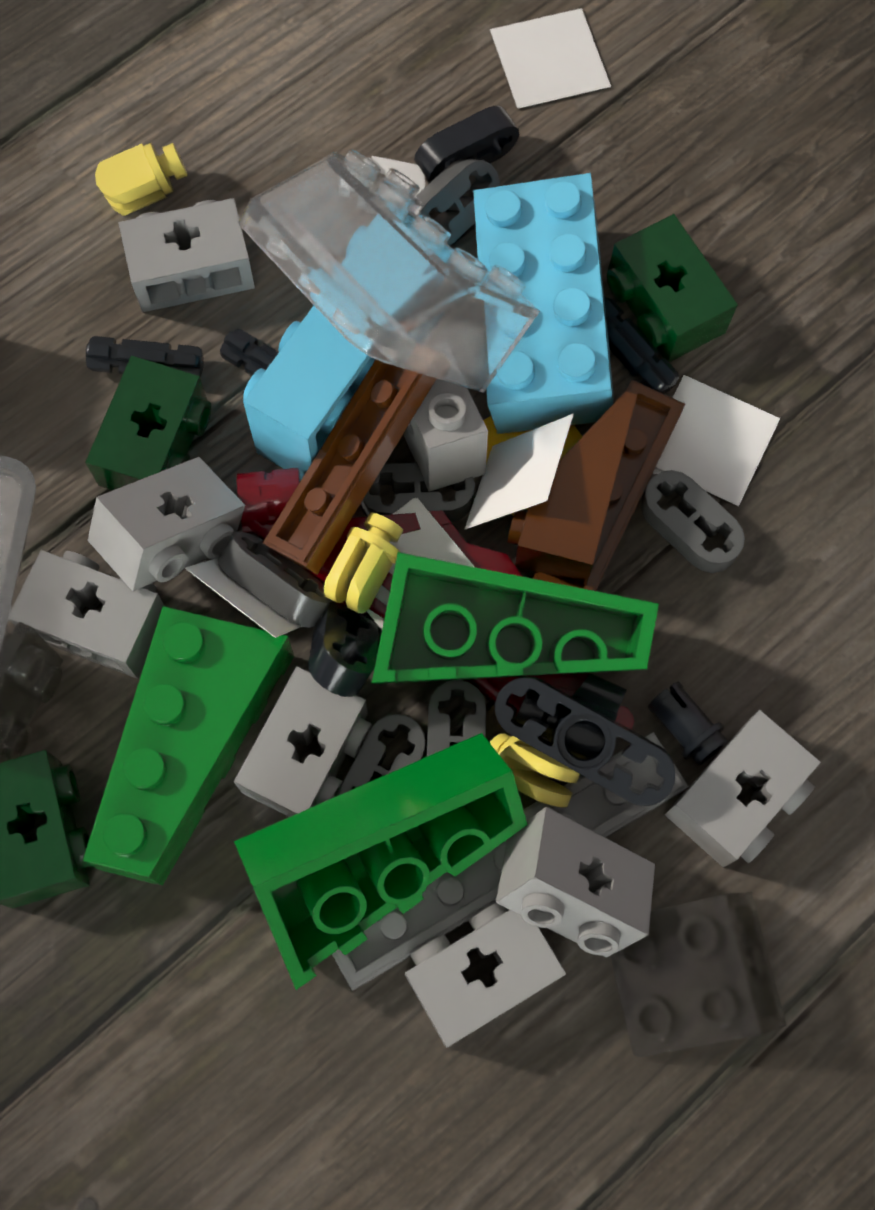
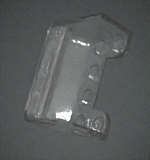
[238,149,540,393]

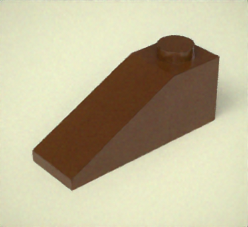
[507,392,637,585]

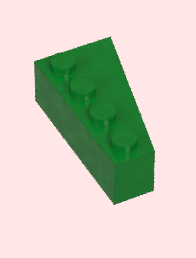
[372,552,659,684]
[83,606,294,886]
[234,733,528,990]

